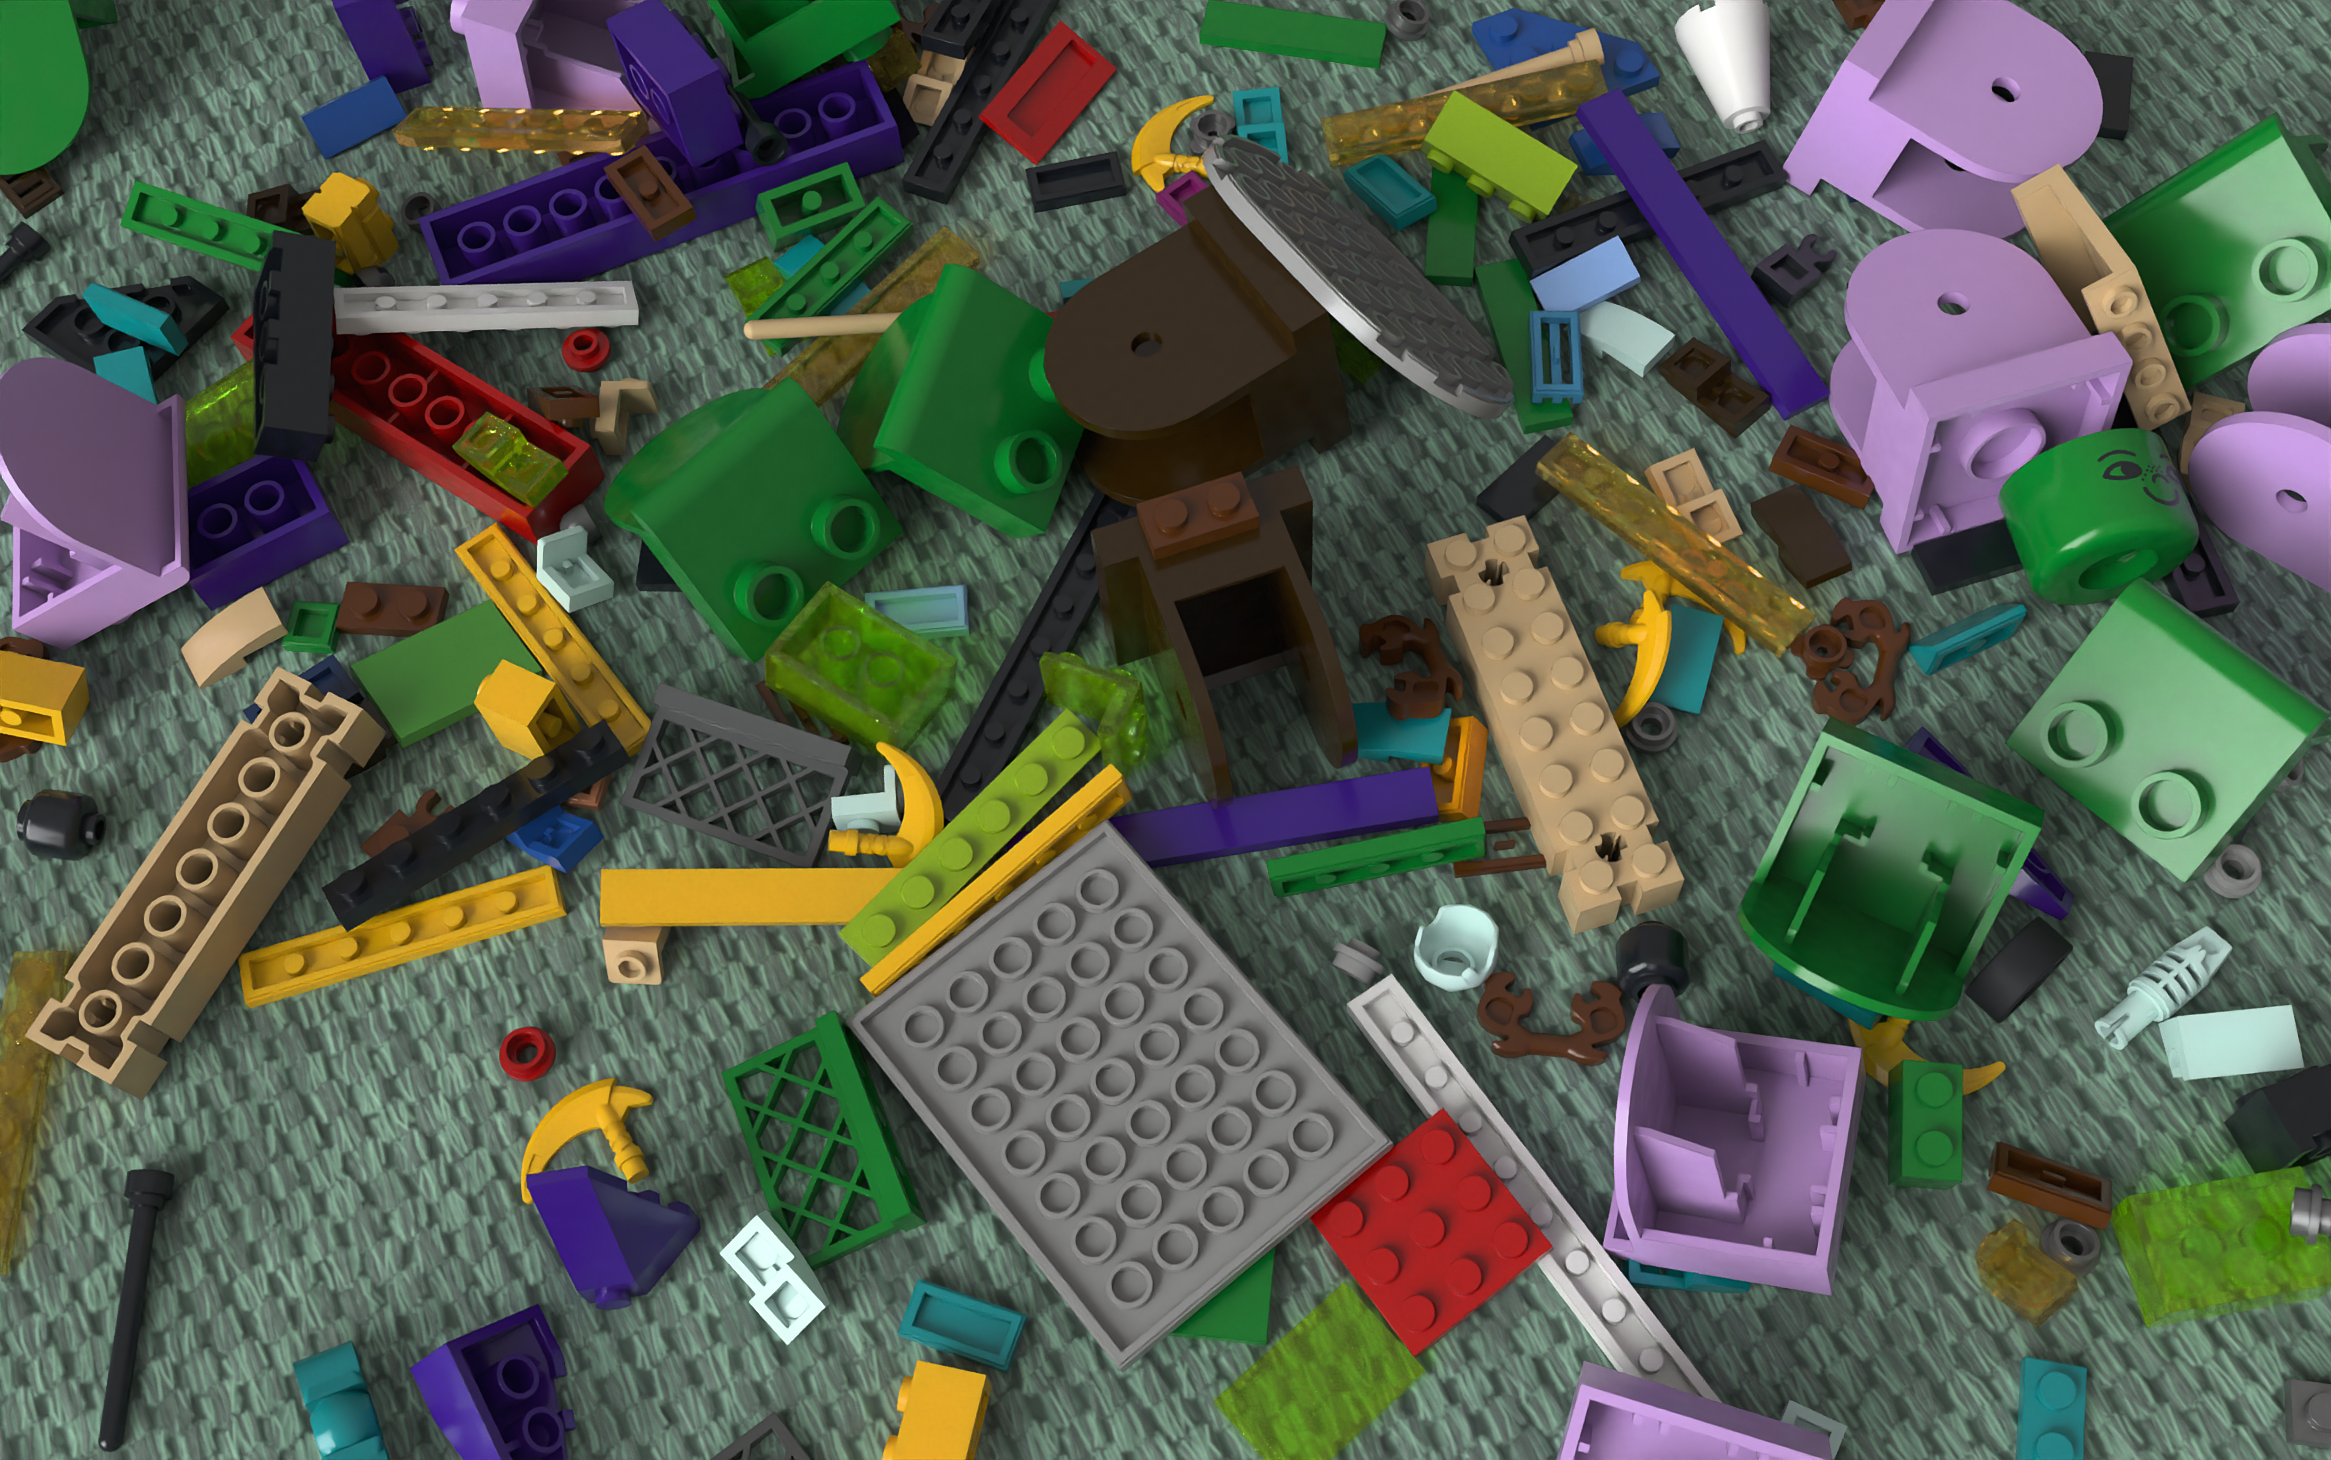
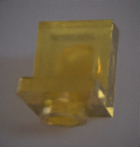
[1975,1218,2079,1328]

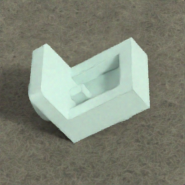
[536,525,614,613]
[831,764,905,834]

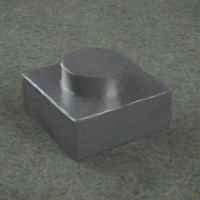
[2284,1379,2331,1449]

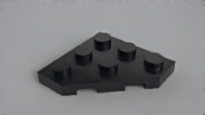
[22,276,230,382]

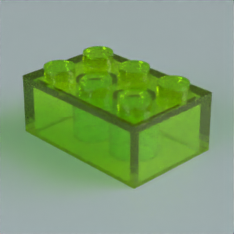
[765,581,958,761]
[2110,1166,2331,1328]

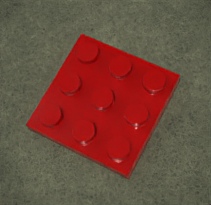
[1310,1108,1555,1358]

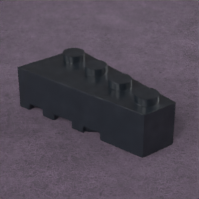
[253,230,336,462]
[2224,1064,2331,1185]

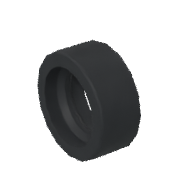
[1965,916,2073,1023]

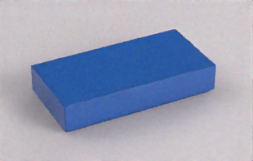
[300,75,408,159]

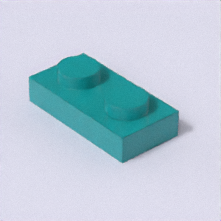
[2016,1357,2087,1460]

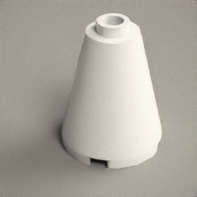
[1674,0,1770,134]

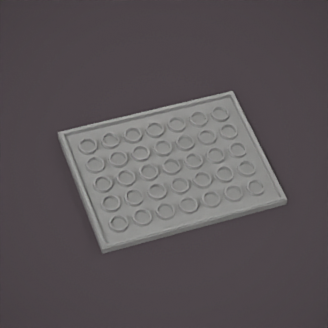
[846,819,1393,1373]

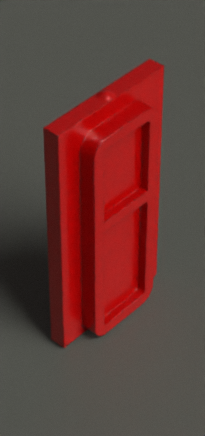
[978,20,1117,165]

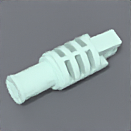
[2095,926,2233,1050]

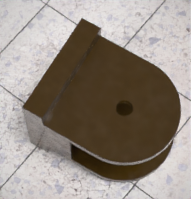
[1044,184,1352,507]
[1090,465,1358,809]

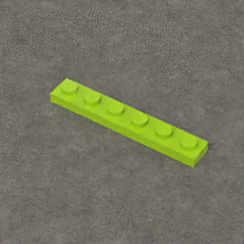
[838,708,1105,968]

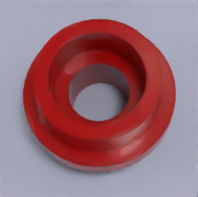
[562,328,611,373]
[499,1027,556,1082]

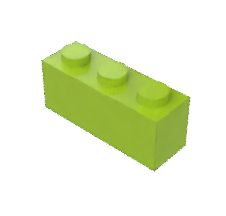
[1420,90,1578,223]

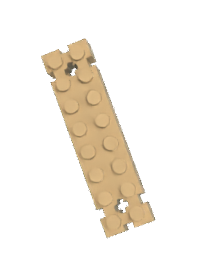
[1424,515,1685,934]
[25,667,387,1101]

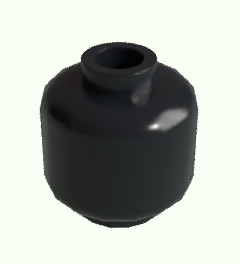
[16,789,106,861]
[1616,921,1690,1003]

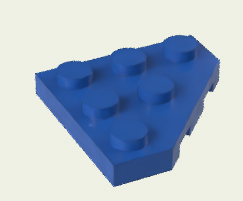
[1472,8,1660,132]

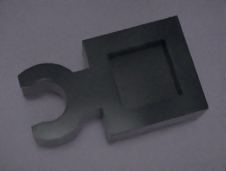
[1751,234,1837,308]

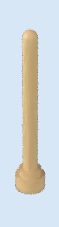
[1383,28,1605,125]
[744,312,902,340]

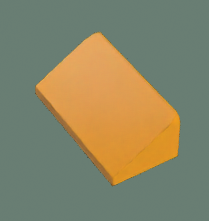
[1421,716,1489,822]

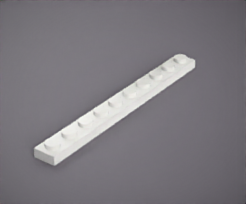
[1346,974,1722,1403]

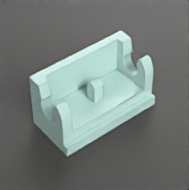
[2158,1005,2305,1081]

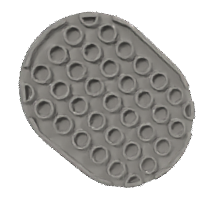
[1202,134,1515,419]

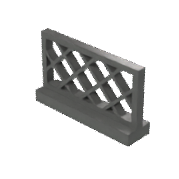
[620,683,864,868]

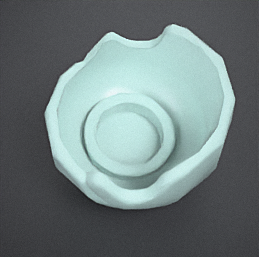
[1414,904,1499,992]

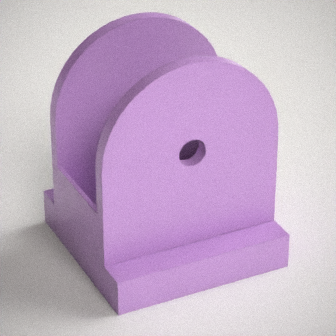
[1782,0,2103,242]
[1829,229,2133,554]
[2188,323,2331,593]

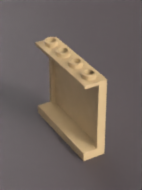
[2010,163,2192,431]

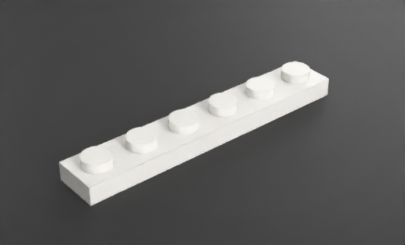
[333,281,639,335]

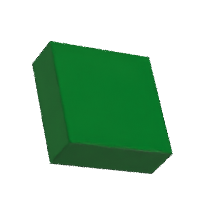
[281,601,341,654]

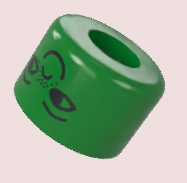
[1998,428,2199,606]

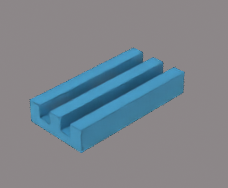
[1528,311,1584,404]

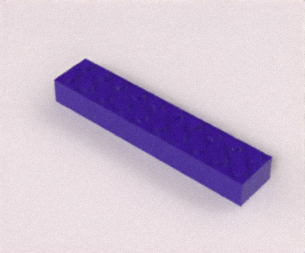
[417,59,905,285]

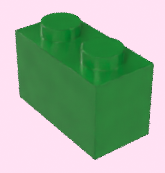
[755,162,866,252]
[1888,1060,1963,1190]

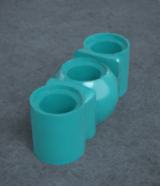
[293,1340,390,1460]

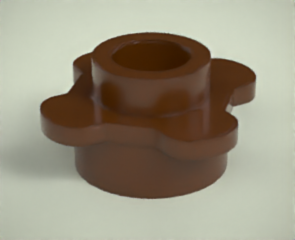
[1790,624,1854,681]

